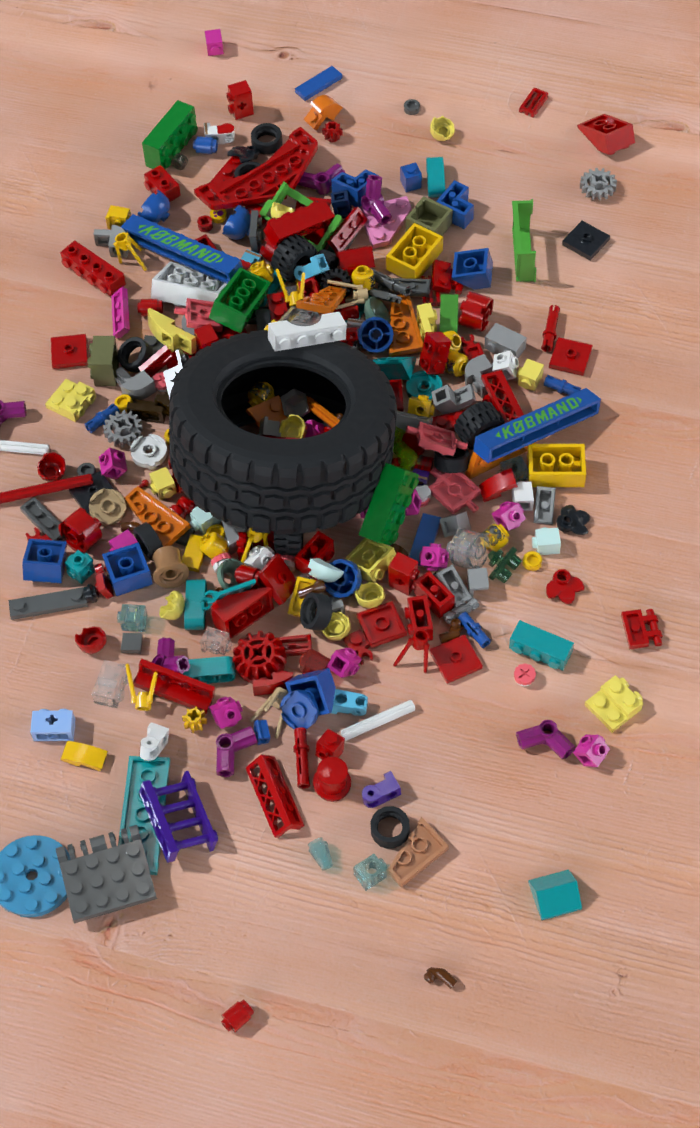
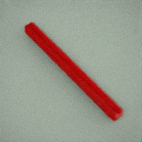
[0,474,93,504]

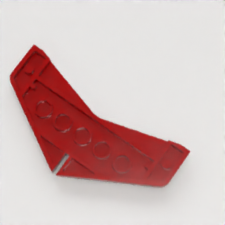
[194,127,318,210]

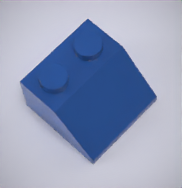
[452,248,493,290]
[22,539,67,583]
[102,542,153,596]
[285,668,336,715]

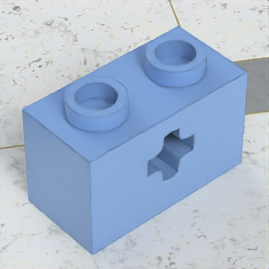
[30,709,76,741]

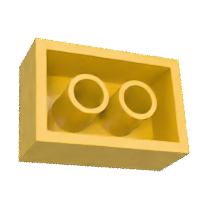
[386,223,443,279]
[527,444,586,487]

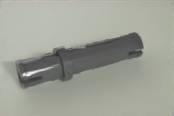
[371,268,412,297]

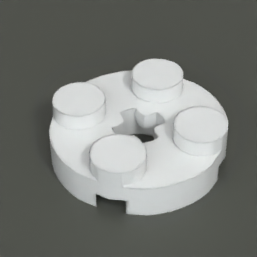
[131,434,168,470]

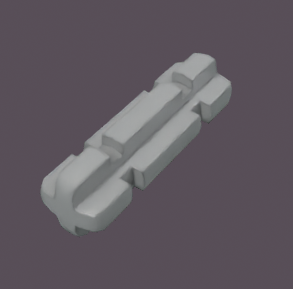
[443,598,479,624]

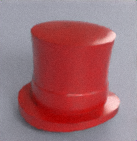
[313,757,351,802]

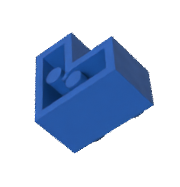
[331,169,377,208]
[436,180,474,229]

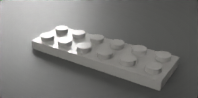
[279,306,321,326]

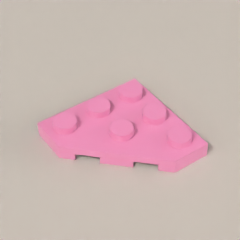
[360,196,412,249]

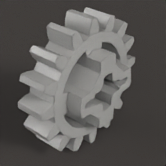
[580,168,617,201]
[103,410,143,447]

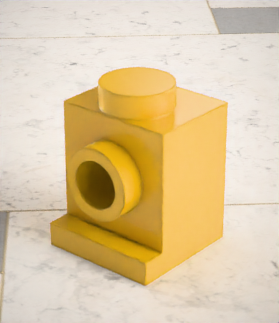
[105,205,131,230]

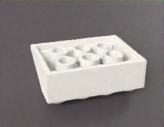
[151,261,227,306]

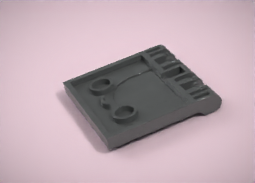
[56,825,157,924]

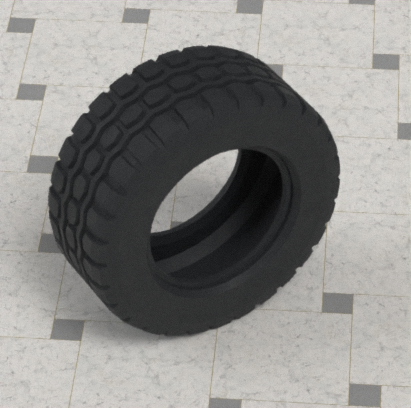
[169,330,397,534]

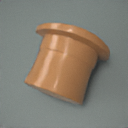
[152,546,189,588]

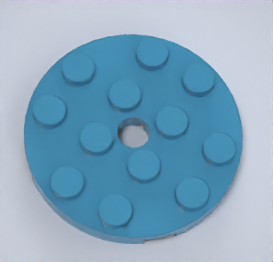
[0,835,71,917]

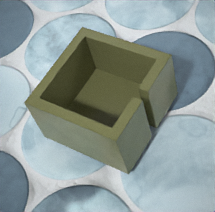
[406,196,453,236]
[87,336,119,386]

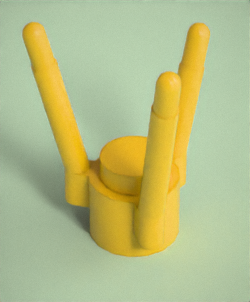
[113,232,147,271]
[276,269,305,308]
[241,528,268,564]
[125,664,158,711]

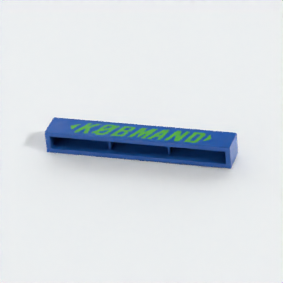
[121,214,243,284]
[473,388,601,463]

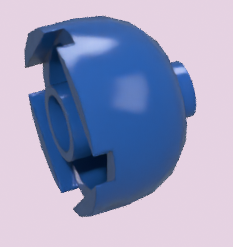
[138,190,170,223]
[222,205,251,240]
[358,317,394,353]
[325,559,362,598]

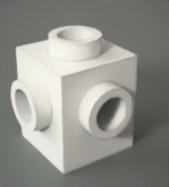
[492,351,519,380]
[244,545,275,570]

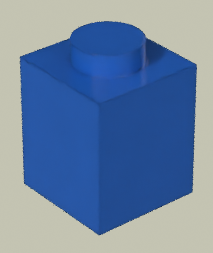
[400,162,422,192]

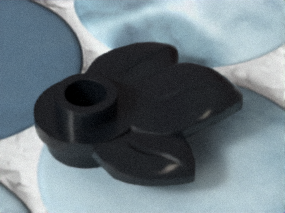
[227,146,259,163]
[556,505,591,535]

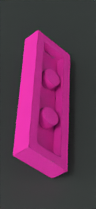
[111,287,130,339]

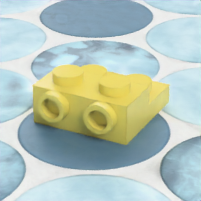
[417,303,437,343]
[45,379,96,422]
[345,538,396,582]
[585,675,643,733]

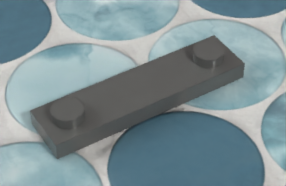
[8,587,88,620]

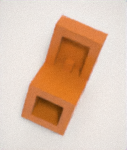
[303,95,343,130]

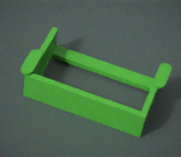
[260,182,344,253]
[512,199,536,282]

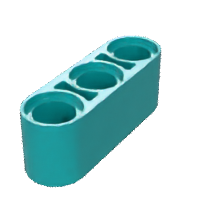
[426,157,445,198]
[184,579,207,630]
[183,656,236,684]

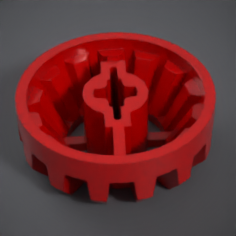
[232,631,287,684]

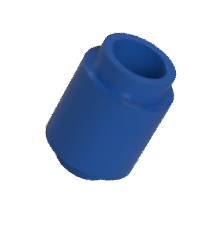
[193,136,218,154]

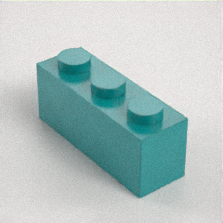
[509,620,574,671]

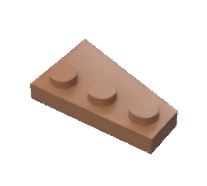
[388,817,449,888]

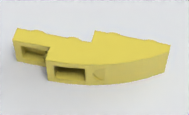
[147,308,197,355]

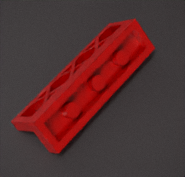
[481,370,524,423]
[133,658,215,714]
[246,754,305,838]

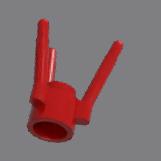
[393,629,430,673]

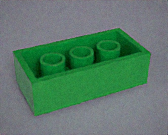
[142,100,198,169]
[209,267,271,333]
[359,463,419,545]

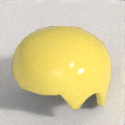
[430,116,455,141]
[270,202,295,219]
[279,414,307,438]
[355,582,385,609]
[159,591,185,620]
[322,611,351,641]

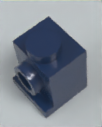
[331,190,352,219]

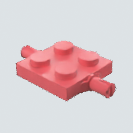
[174,298,223,332]
[405,422,468,456]
[428,467,481,514]

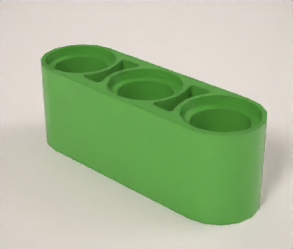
[440,294,458,333]

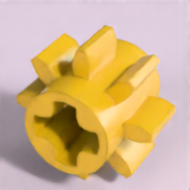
[182,706,208,733]

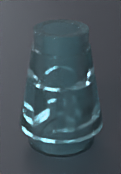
[308,837,333,871]

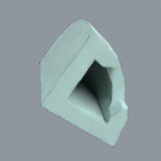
[308,558,344,583]

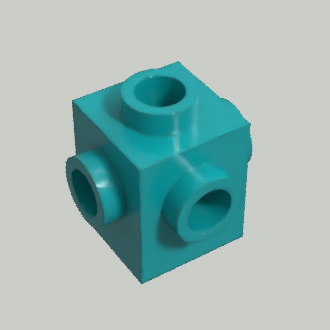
[65,550,95,584]

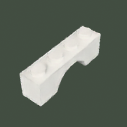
[268,312,347,351]

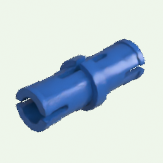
[544,375,581,395]
[84,403,120,433]
[458,612,491,648]

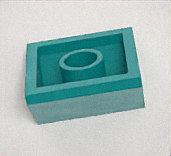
[373,357,416,380]
[528,869,582,921]

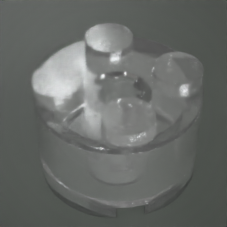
[446,527,490,569]

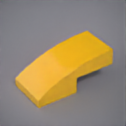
[60,741,108,772]

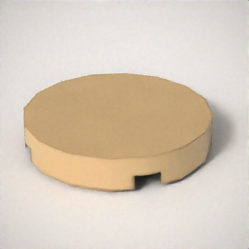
[89,489,126,526]

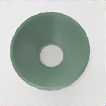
[364,296,391,323]
[217,558,244,590]

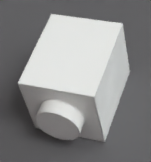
[512,481,534,511]

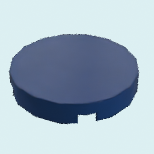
[280,690,319,729]

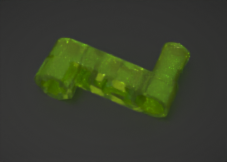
[393,426,419,471]

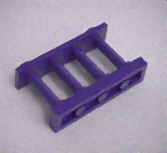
[139,771,218,863]

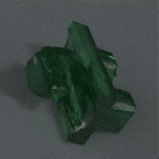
[488,547,522,583]

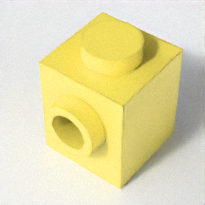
[517,359,544,391]
[149,467,177,500]

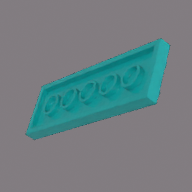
[118,756,170,875]

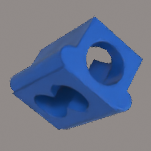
[253,720,271,745]

